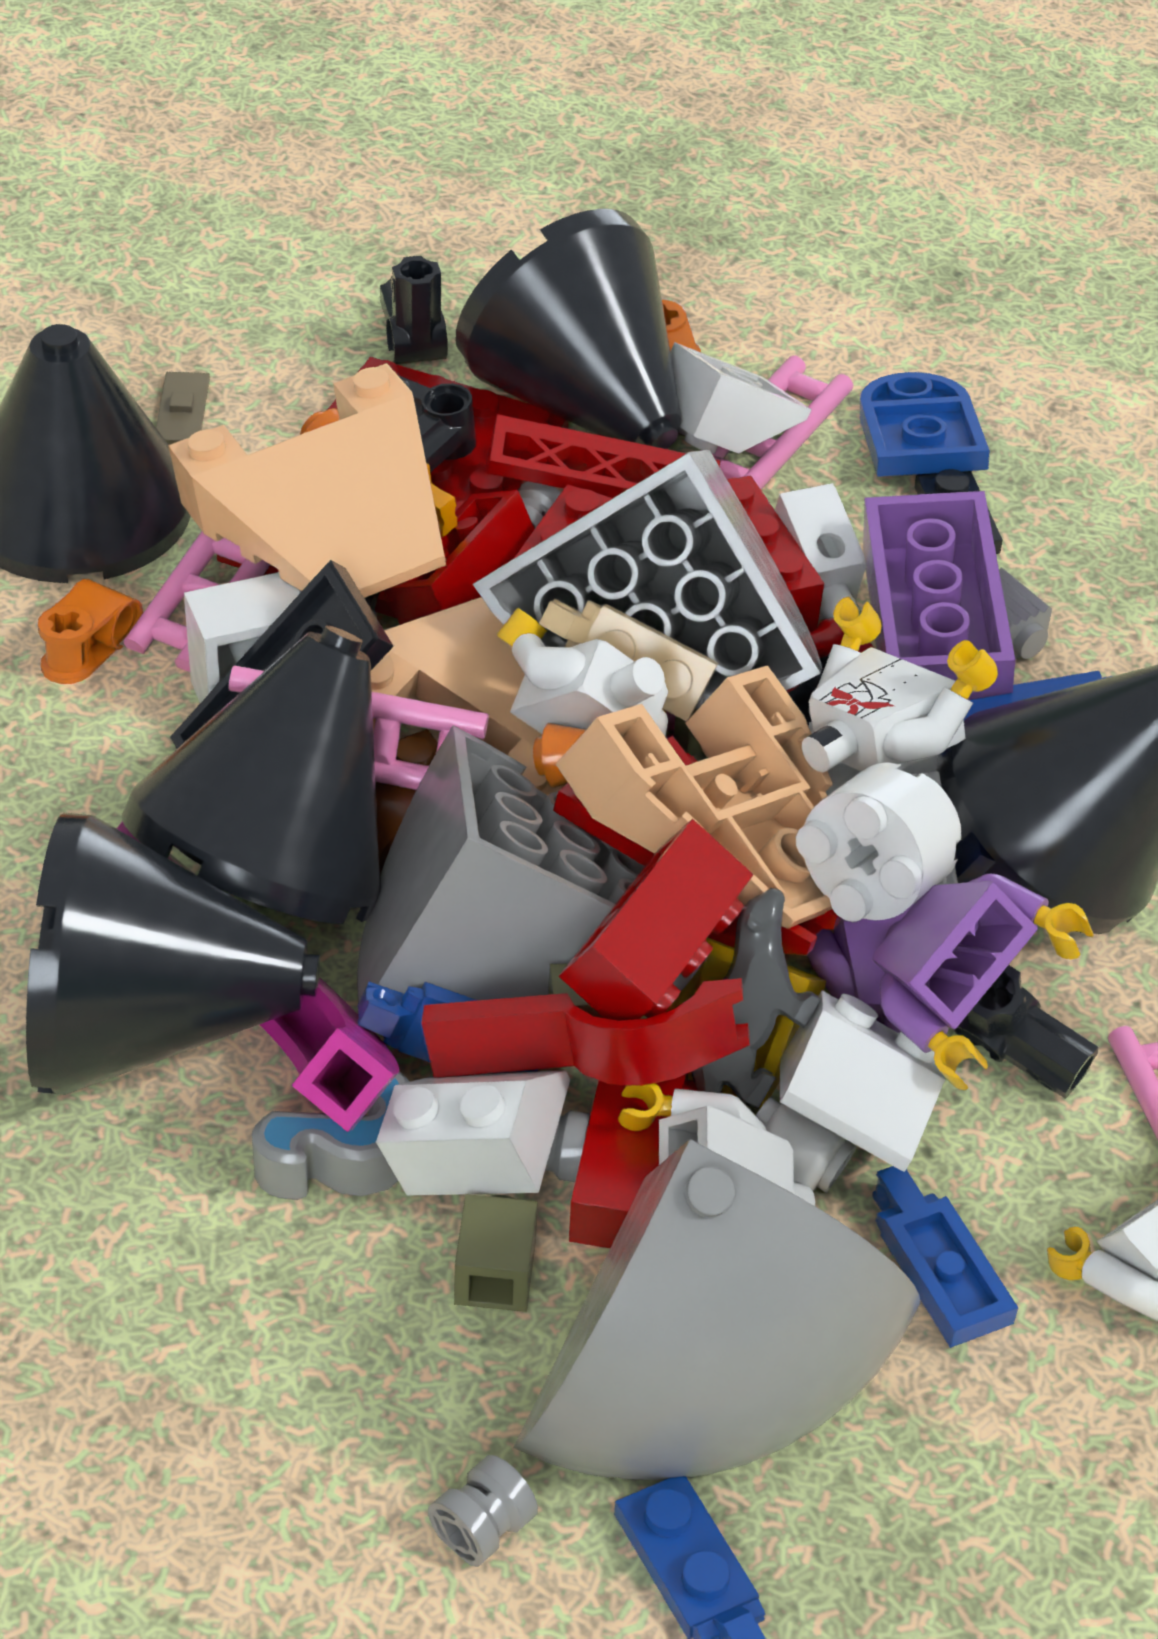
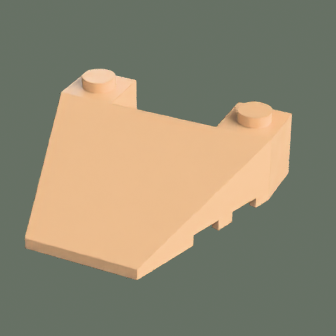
[168,363,446,598]
[371,597,566,796]
[556,665,833,929]

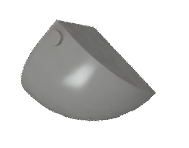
[473,449,822,709]
[357,725,706,1002]
[513,1139,921,1480]

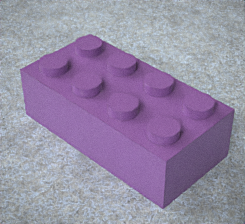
[863,491,1015,700]

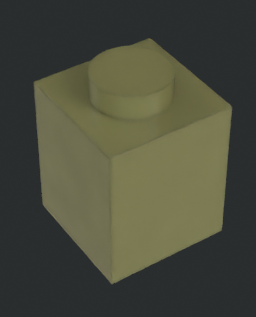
[454,1194,538,1312]

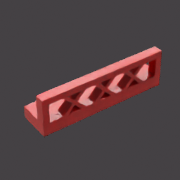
[485,414,720,498]

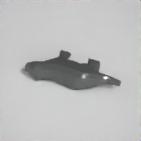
[691,888,821,1109]

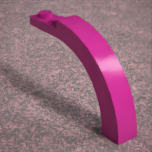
[116,821,399,1132]

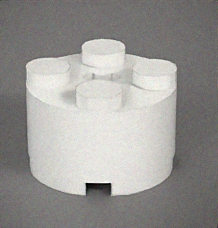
[796,762,961,922]

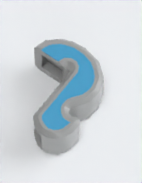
[252,1071,410,1200]

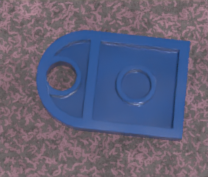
[860,372,990,477]

